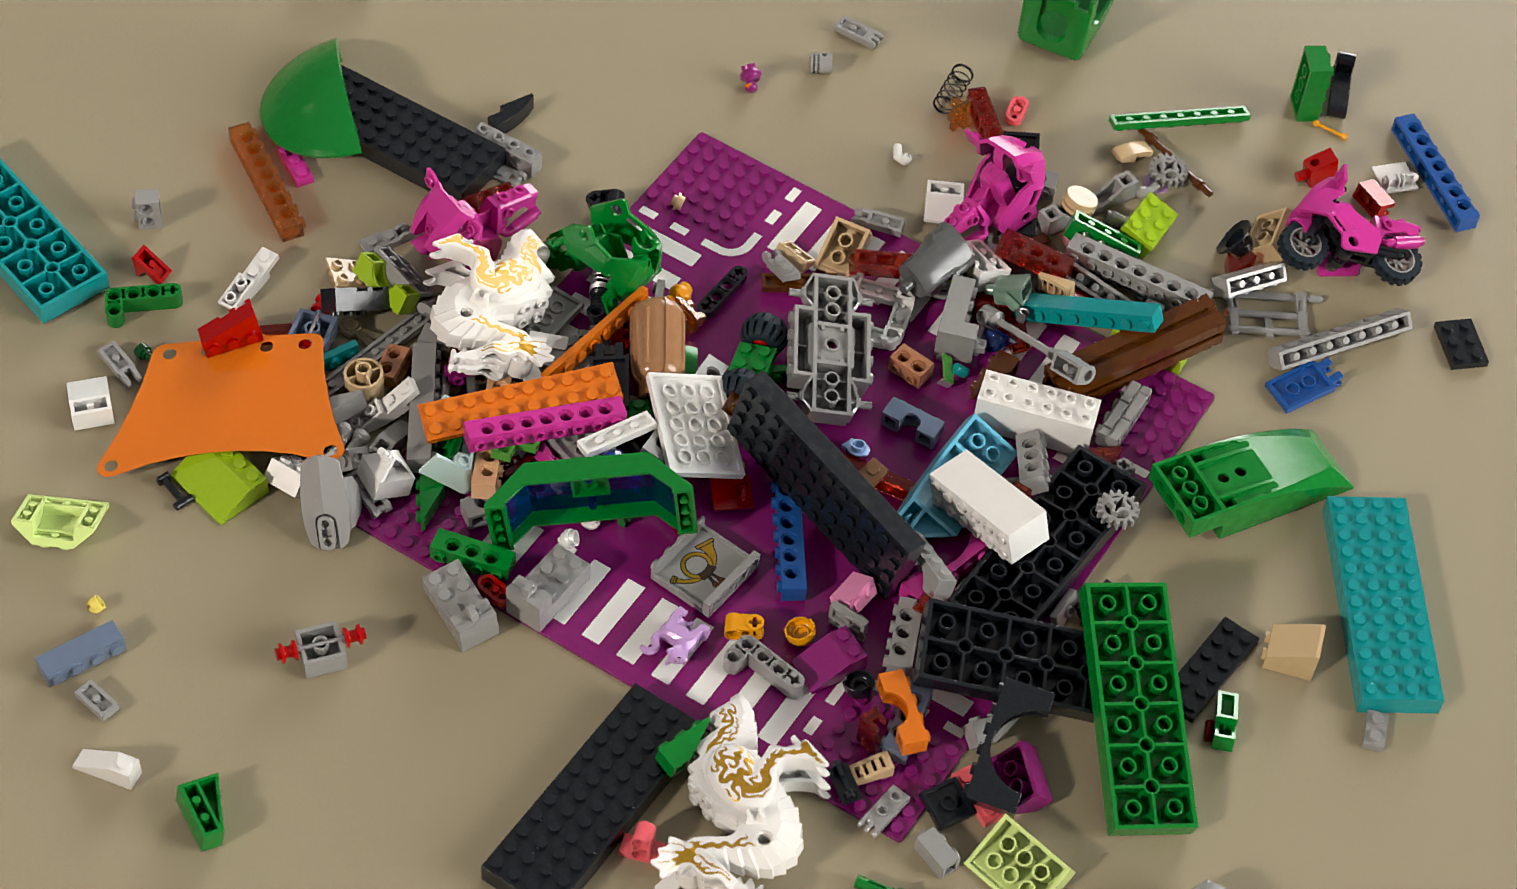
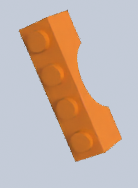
[877,669,930,756]

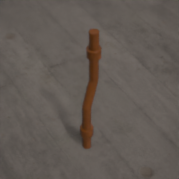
[1138,128,1213,197]

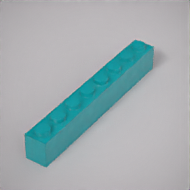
[1013,293,1164,333]

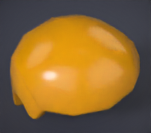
[784,616,816,646]

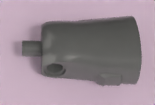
[898,222,975,298]

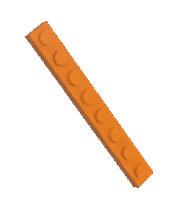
[541,285,649,377]

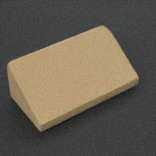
[776,240,816,273]

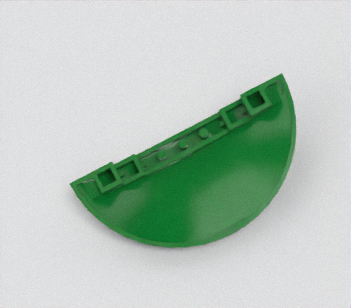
[260,38,362,158]

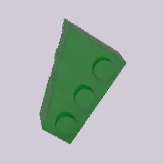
[176,772,224,852]

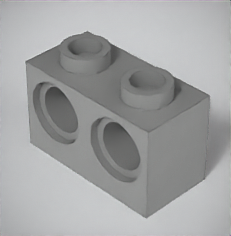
[132,189,162,229]

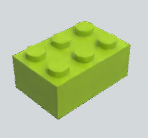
[1118,192,1179,259]

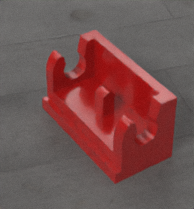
[1352,179,1396,218]

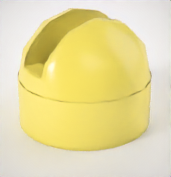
[87,595,106,613]

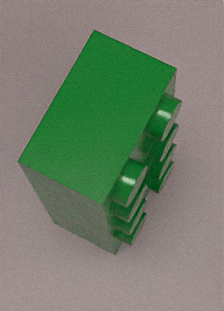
[1290,45,1334,122]

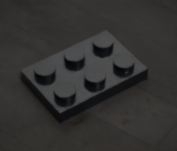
[1434,318,1489,370]

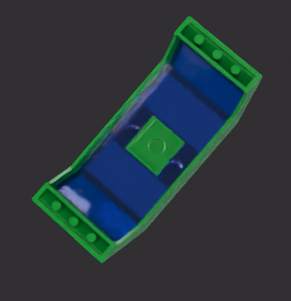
[484,452,698,550]

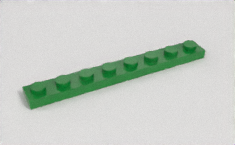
[1109,106,1251,131]

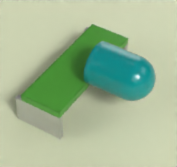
[935,353,969,388]

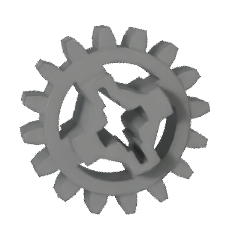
[1148,153,1188,189]
[1095,489,1140,530]

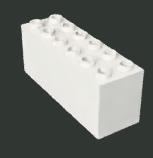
[975,370,1101,454]
[930,449,1049,564]

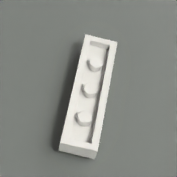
[577,410,657,457]

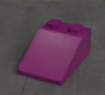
[791,625,868,694]

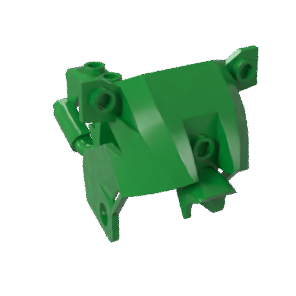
[543,198,662,314]

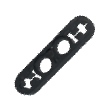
[697,266,747,319]

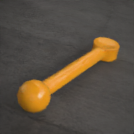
[1313,120,1348,141]

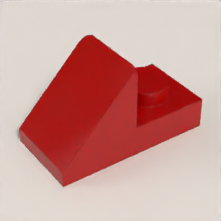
[132,244,172,284]

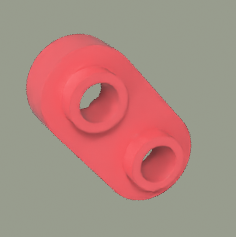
[1005,96,1029,126]

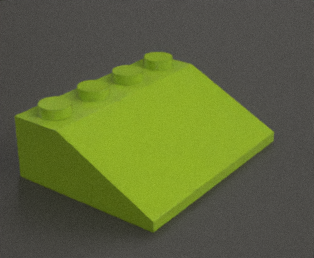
[170,451,269,526]

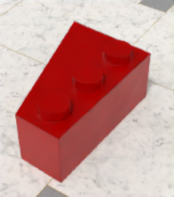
[197,298,264,358]

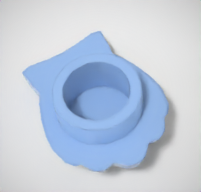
[841,438,870,458]

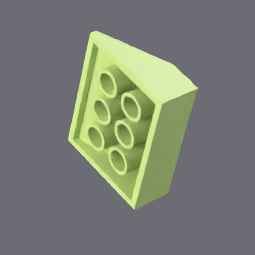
[964,813,1076,889]

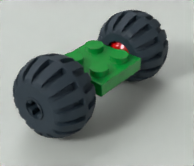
[721,312,788,398]

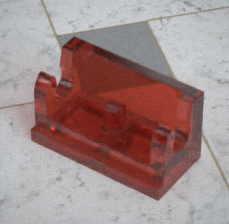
[856,705,886,755]

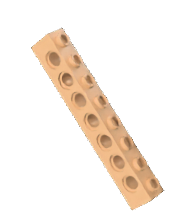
[471,376,516,499]

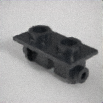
[827,759,863,806]

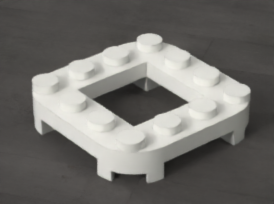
[850,272,915,351]

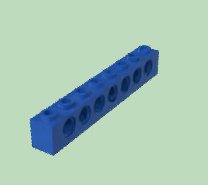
[1391,113,1480,232]
[770,479,807,601]

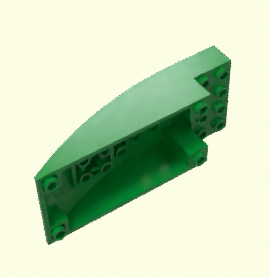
[1149,429,1354,539]

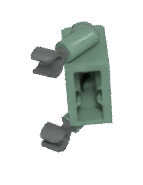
[985,274,1041,323]

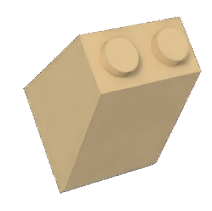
[1260,624,1326,681]

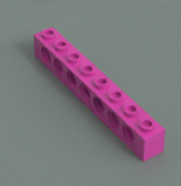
[463,396,627,453]

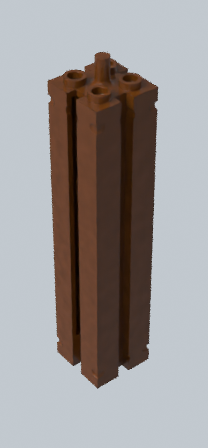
[1042,293,1229,399]

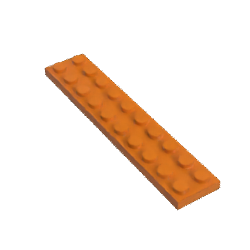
[417,362,624,444]

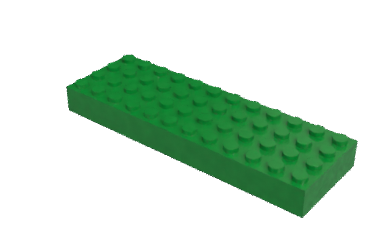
[1079,582,1198,836]

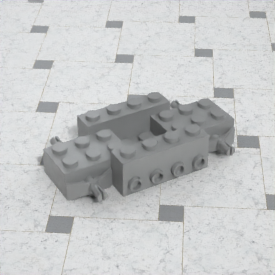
[786,273,874,426]

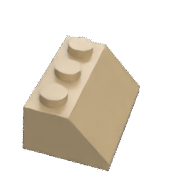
[1244,207,1291,263]

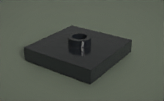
[918,776,977,832]

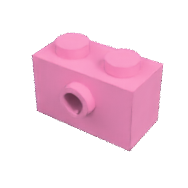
[829,571,878,614]

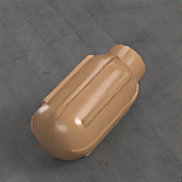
[629,296,685,409]

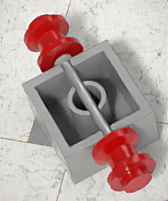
[274,621,367,679]

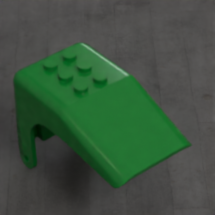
[1018,0,1114,61]

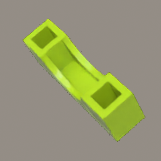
[353,252,421,315]

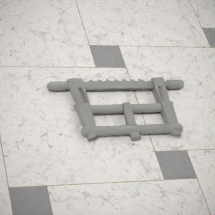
[1209,289,1323,338]

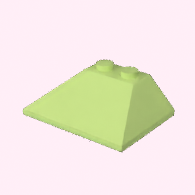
[11,494,109,550]

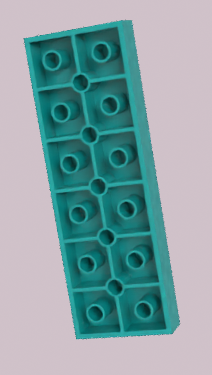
[0,158,110,324]
[1322,496,1444,714]

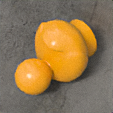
[666,282,693,305]

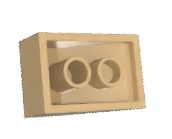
[813,216,873,277]

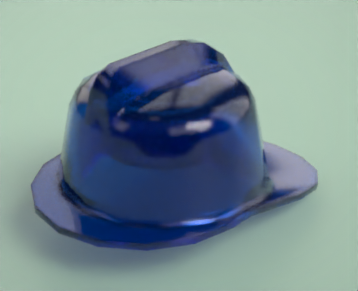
[980,325,1018,353]

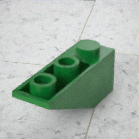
[416,473,445,531]
[655,717,711,778]

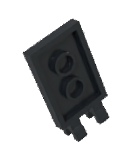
[589,342,630,410]

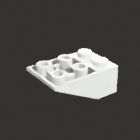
[66,376,115,431]

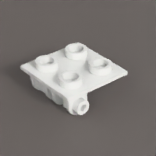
[1372,162,1419,194]

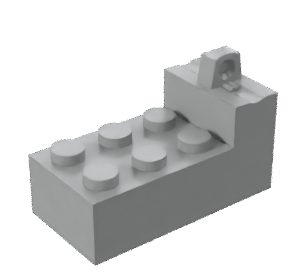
[934,274,987,364]
[506,544,590,633]
[421,559,500,652]

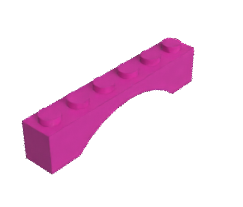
[898,532,990,605]

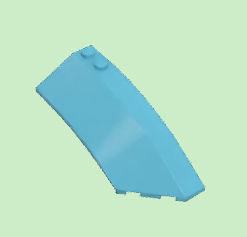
[897,413,1017,538]

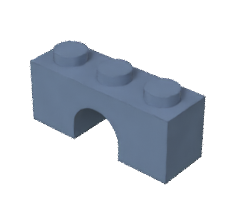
[880,397,945,450]

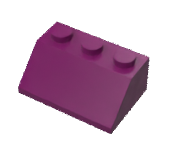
[991,740,1053,815]

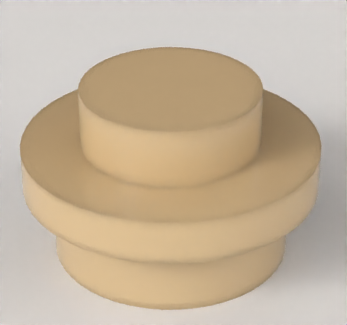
[671,193,686,211]

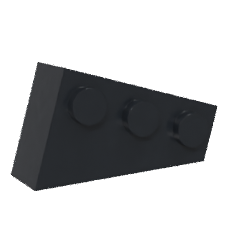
[320,286,390,316]

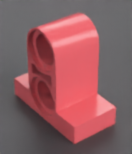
[619,821,667,864]

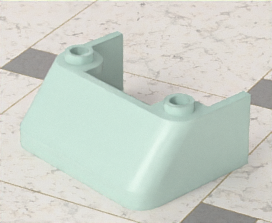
[419,394,476,494]

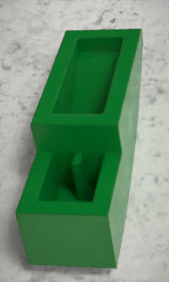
[1211,690,1239,752]

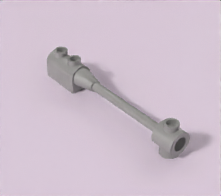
[976,304,1096,385]

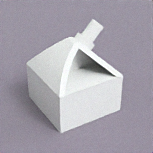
[356,447,415,501]

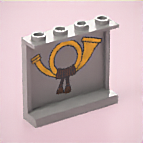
[650,516,761,618]

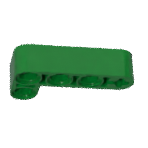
[105,283,183,328]

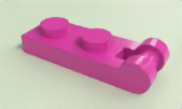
[277,147,314,188]

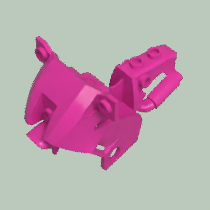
[943,128,1045,242]
[410,167,541,270]

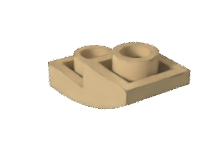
[1111,141,1154,163]

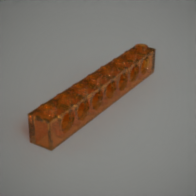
[228,122,306,242]

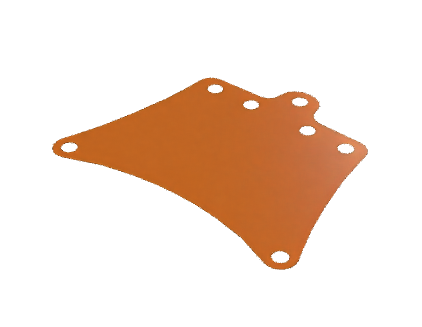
[97,333,345,477]

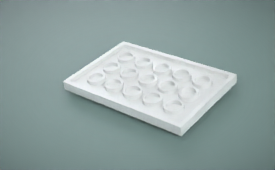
[646,372,745,479]

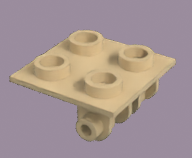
[325,258,368,288]

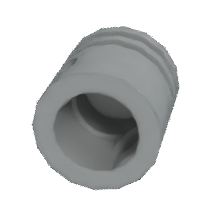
[809,52,832,74]

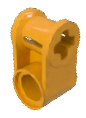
[724,612,764,640]

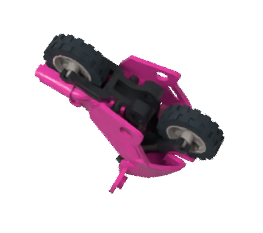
[1277,164,1425,286]

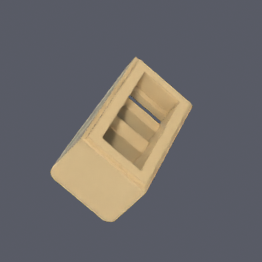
[1038,272,1075,296]
[849,751,894,786]

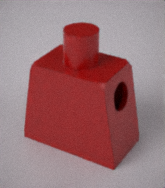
[1294,147,1339,188]

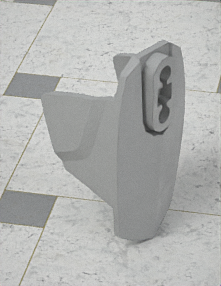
[300,455,363,551]

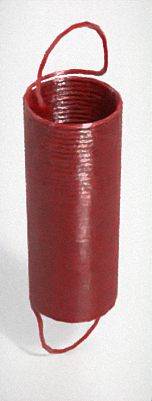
[1203,715,1214,746]

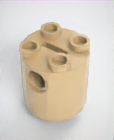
[343,357,385,404]

